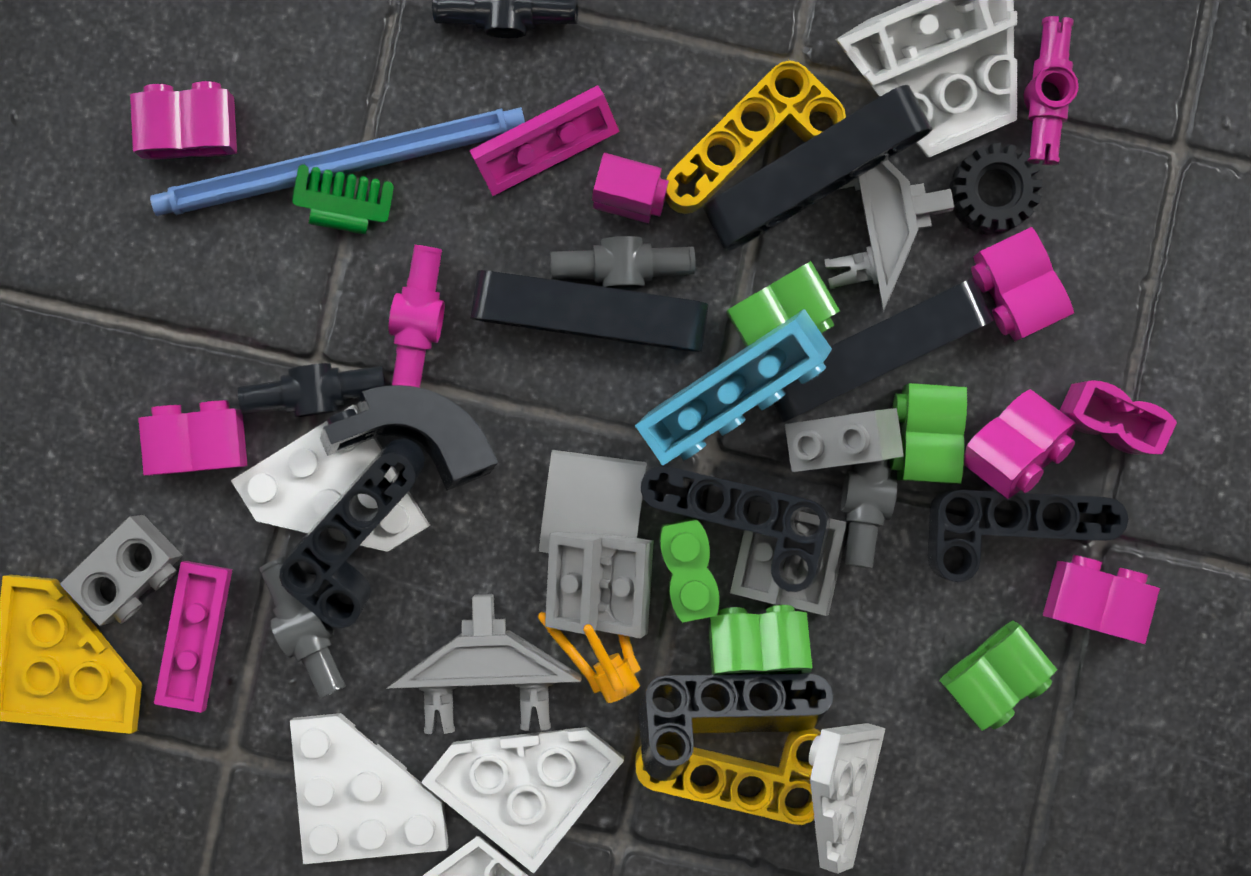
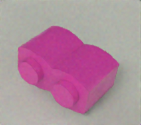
[130,81,237,159]
[592,153,669,224]
[971,227,1074,341]
[1060,380,1177,455]
[964,389,1076,499]
[138,400,248,476]
[1043,555,1160,644]

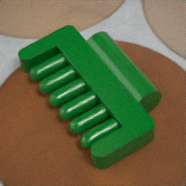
[292,164,394,235]

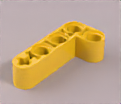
[665,61,846,214]
[635,728,821,825]

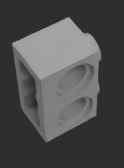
[785,408,904,472]
[60,515,183,626]

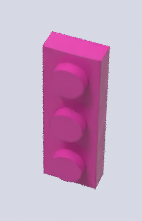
[470,85,620,196]
[154,561,233,713]

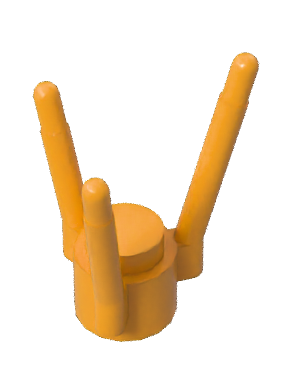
[538,612,641,703]

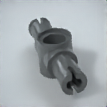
[550,236,695,289]
[841,459,897,568]
[259,557,346,699]

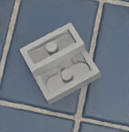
[539,450,647,553]
[730,501,849,616]
[545,532,654,638]

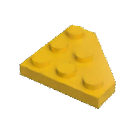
[0,575,142,734]

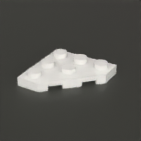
[231,405,430,552]
[290,713,449,864]
[809,723,885,874]
[421,727,624,873]

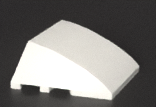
[835,0,1017,157]

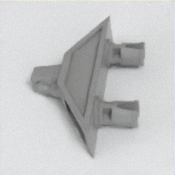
[824,160,954,313]
[386,594,582,734]

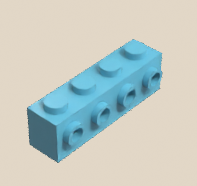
[635,309,832,466]

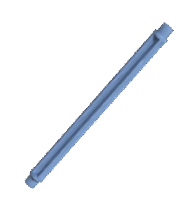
[150,107,525,216]

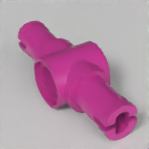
[1023,16,1079,165]
[388,244,445,388]

